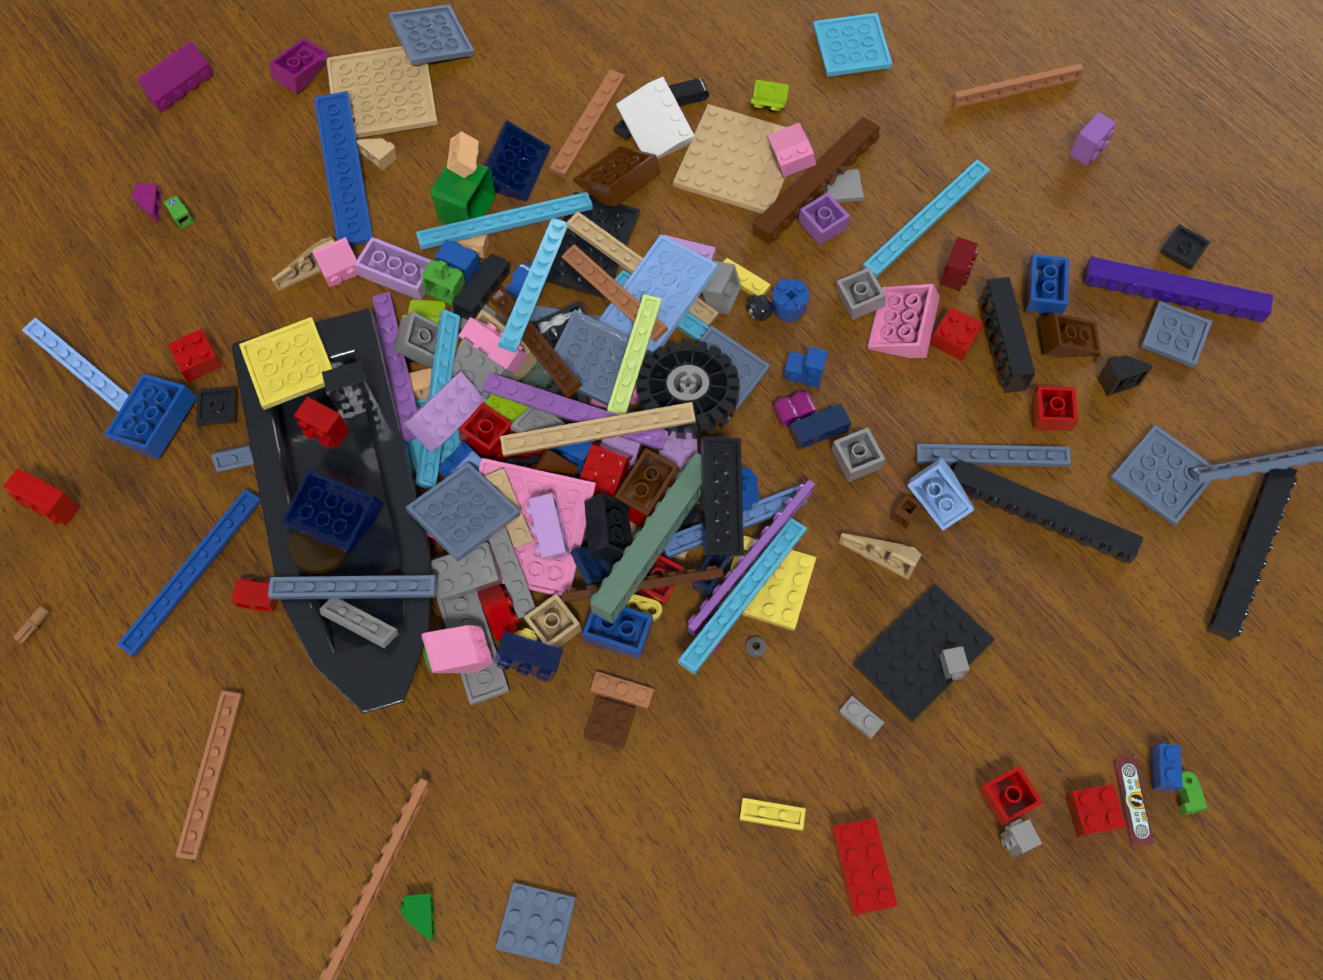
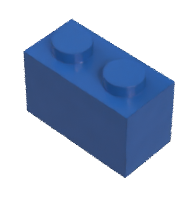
[1151,743,1183,792]

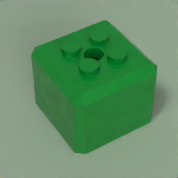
[429,162,496,224]

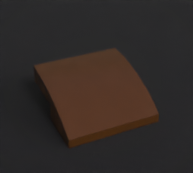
[531,449,579,478]

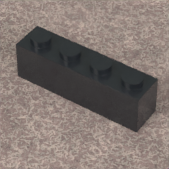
[452,253,510,320]

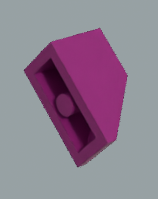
[132,183,162,222]

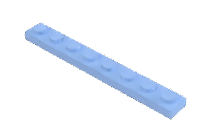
[22,318,129,412]

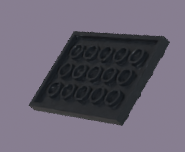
[545,192,641,299]
[852,584,995,723]

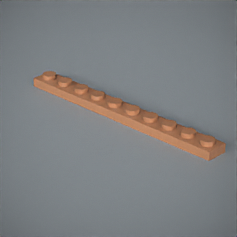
[319,778,431,980]

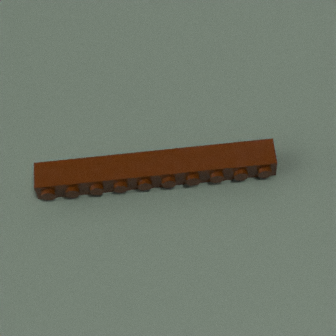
[753,116,880,244]

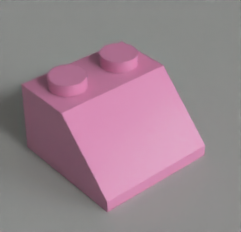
[312,237,358,287]

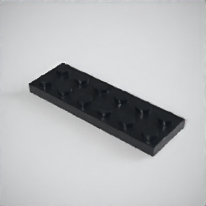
[701,436,744,557]

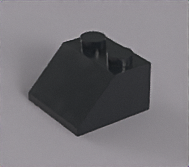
[1097,355,1153,397]

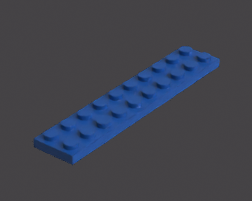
[314,91,373,246]

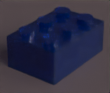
[493,631,564,682]

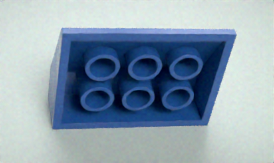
[103,374,197,460]

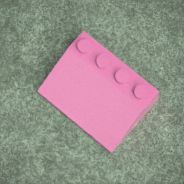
[868,284,940,358]

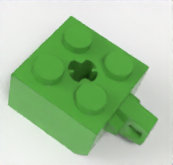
[421,259,466,307]

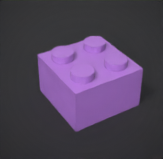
[1070,112,1116,166]
[798,192,850,245]

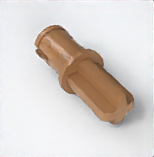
[14,606,50,644]

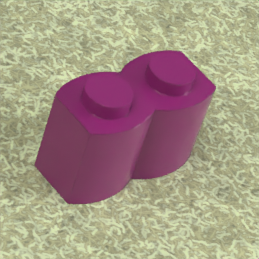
[773,391,817,428]

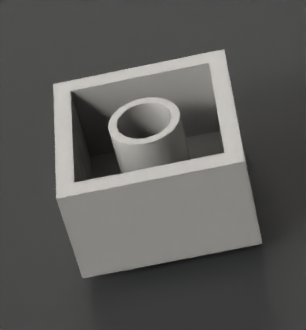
[702,261,742,315]
[836,267,886,320]
[831,428,885,482]

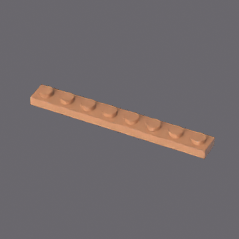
[951,64,1084,108]
[549,69,625,178]
[561,244,668,342]
[175,691,244,861]

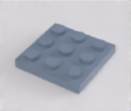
[1141,301,1212,368]
[496,883,576,965]

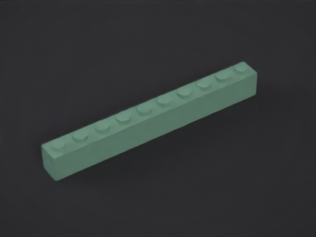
[590,453,702,624]

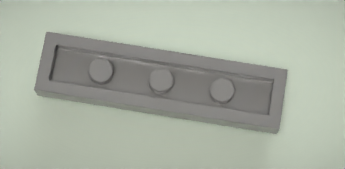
[319,599,398,648]

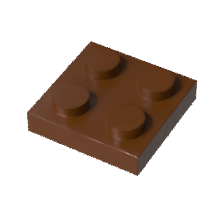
[584,698,636,750]

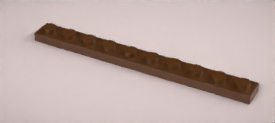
[488,286,583,398]

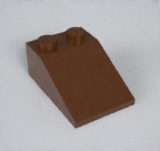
[1039,312,1102,358]
[615,448,681,517]

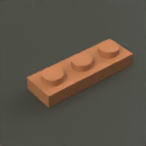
[590,671,654,710]

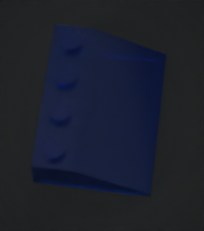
[483,120,551,202]
[281,469,384,553]

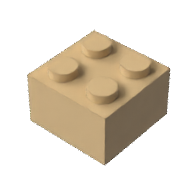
[524,594,582,654]

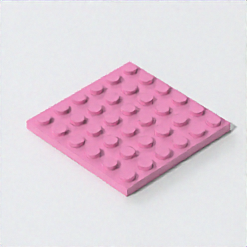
[478,458,596,597]

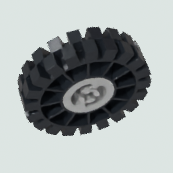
[636,340,740,439]

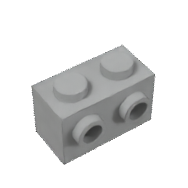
[1000,819,1042,858]

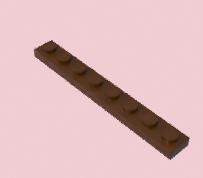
[561,566,723,603]

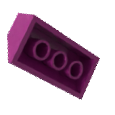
[137,41,214,112]

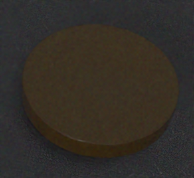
[288,519,349,574]

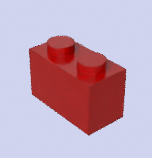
[231,578,278,613]

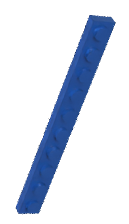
[117,489,261,657]

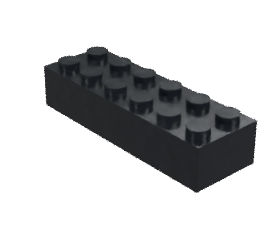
[979,277,1035,393]

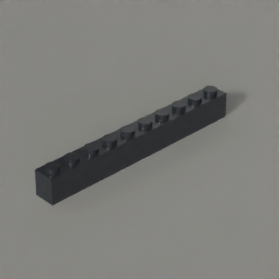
[953,459,1144,564]
[1206,467,1297,641]

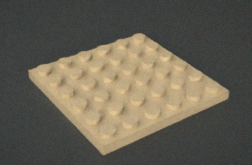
[326,46,438,138]
[673,104,786,214]

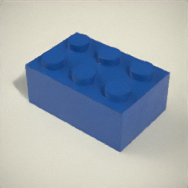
[1025,254,1069,314]
[582,607,653,660]

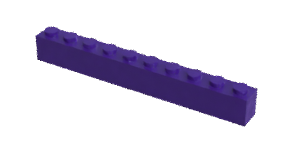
[1083,257,1273,322]

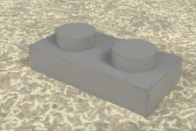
[839,696,884,740]

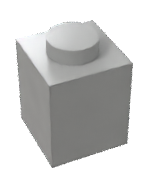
[939,646,970,680]

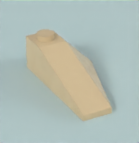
[272,236,334,291]
[839,533,922,580]

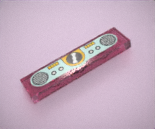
[1113,758,1154,846]

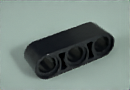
[668,78,710,107]

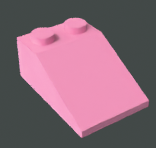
[767,123,816,177]
[422,625,493,673]

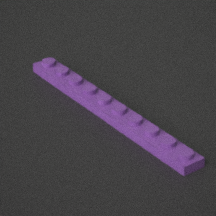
[372,292,418,442]
[482,372,669,451]
[687,480,815,637]

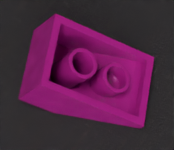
[269,38,329,94]

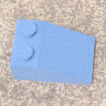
[907,457,975,531]

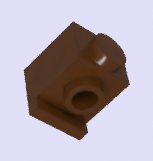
[891,494,923,529]

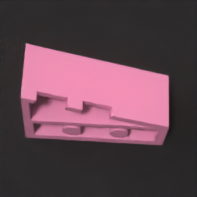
[459,317,528,373]

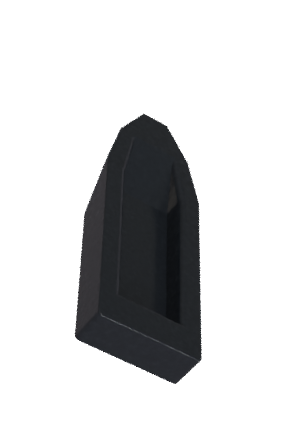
[232,309,431,714]

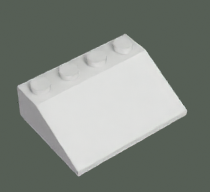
[616,77,694,159]

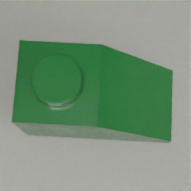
[401,893,436,941]

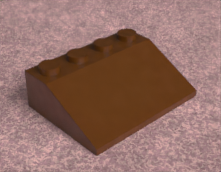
[573,146,661,207]

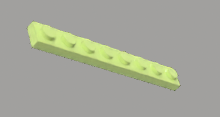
[607,294,662,439]

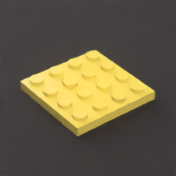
[239,317,332,410]
[718,536,816,631]

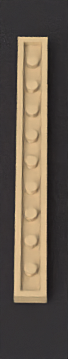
[566,211,719,326]
[500,402,696,457]

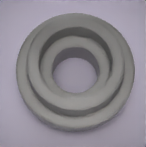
[746,637,766,657]

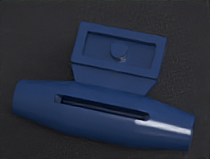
[570,531,614,586]

